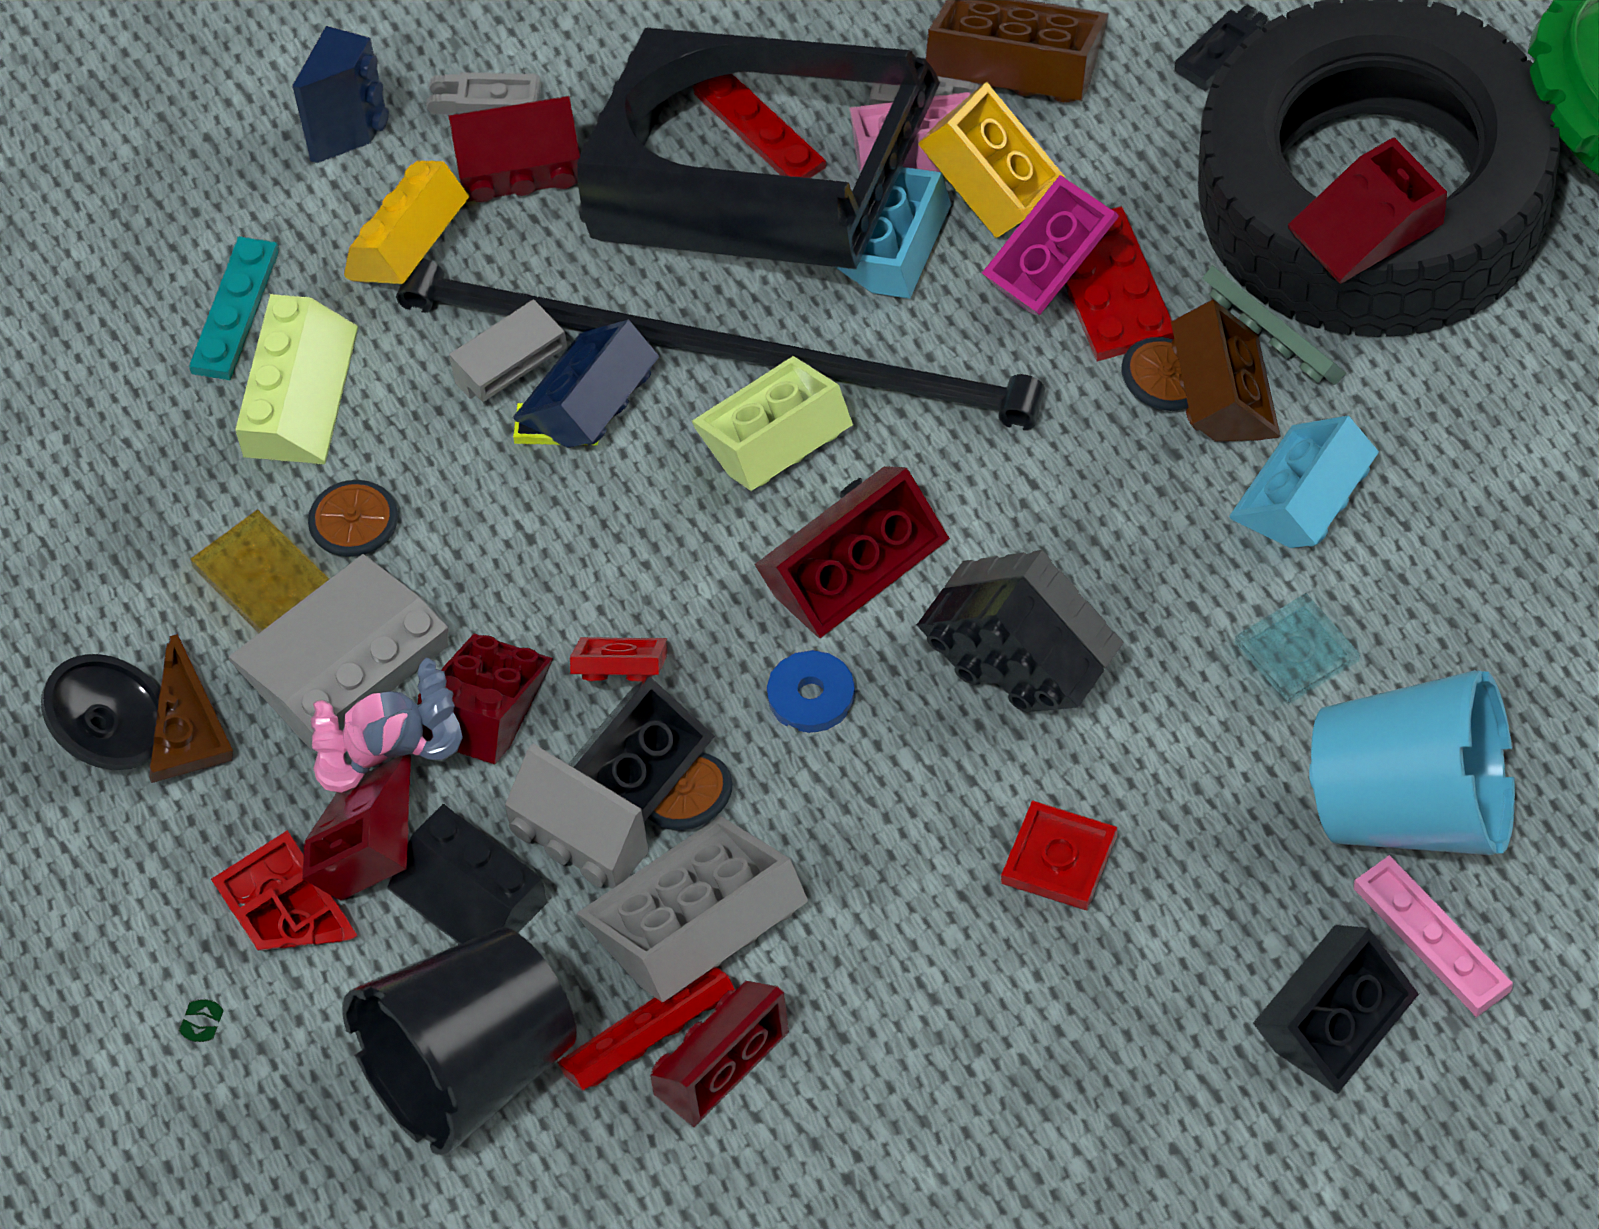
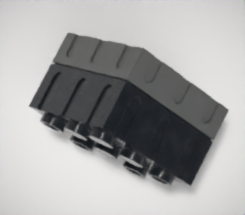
[916,550,1124,712]

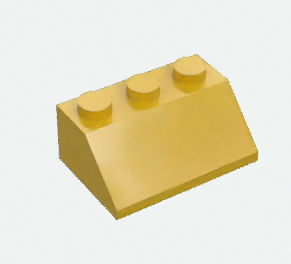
[917,82,1065,238]
[344,160,469,284]

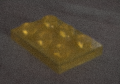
[190,509,329,633]

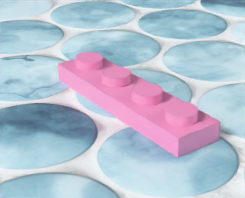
[1354,855,1513,1017]

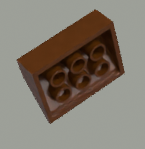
[926,0,1109,103]

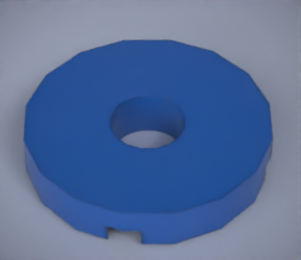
[767,650,855,733]

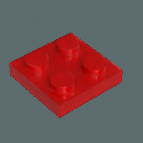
[570,637,667,681]
[1001,800,1118,911]

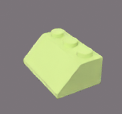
[692,356,853,491]

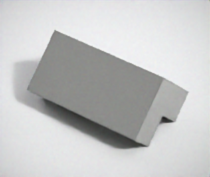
[449,299,567,402]

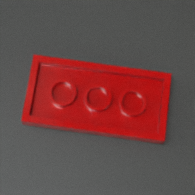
[1064,206,1174,362]

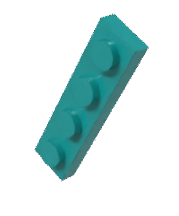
[189,236,279,381]

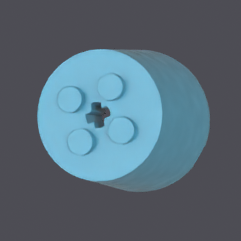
[1309,670,1515,855]

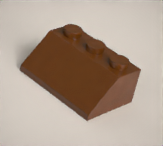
[1171,299,1281,442]

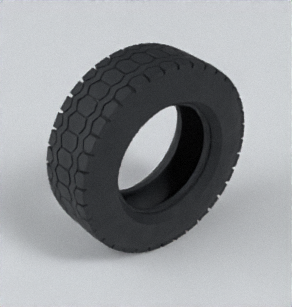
[1198,0,1560,337]

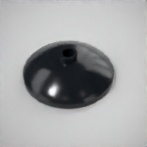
[41,654,160,770]

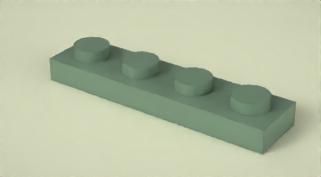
[1202,265,1346,385]

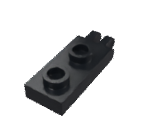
[1174,4,1268,91]

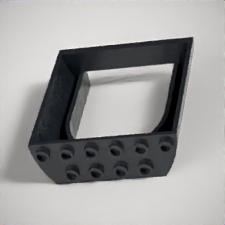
[577,27,940,269]

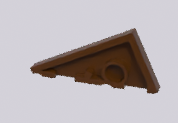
[149,634,233,783]

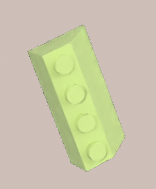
[235,294,358,464]

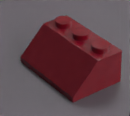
[449,96,580,202]
[650,981,789,1127]

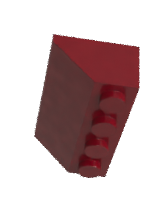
[754,466,950,638]

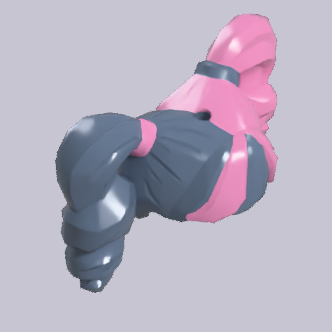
[311,657,463,793]

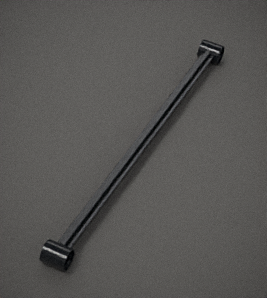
[396,258,1045,431]

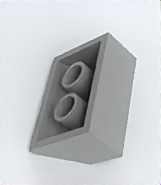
[505,743,649,889]

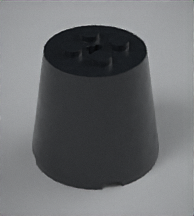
[342,927,577,1155]

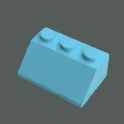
[835,167,951,299]
[1229,416,1379,548]

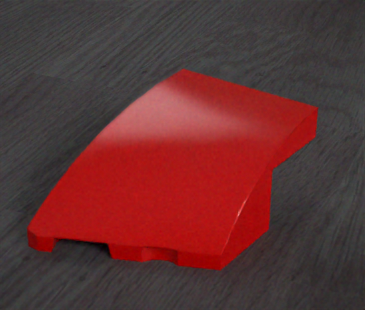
[211,830,358,951]

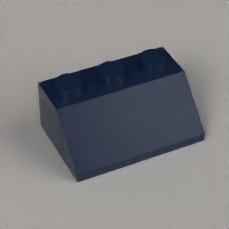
[292,26,389,163]
[512,320,660,448]

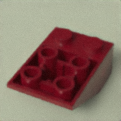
[1288,137,1447,284]
[417,633,553,765]
[302,754,411,901]

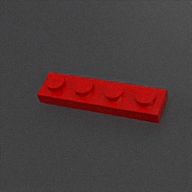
[693,74,826,178]
[557,967,735,1091]

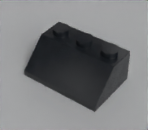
[568,677,715,822]
[387,804,548,944]
[1253,925,1419,1094]

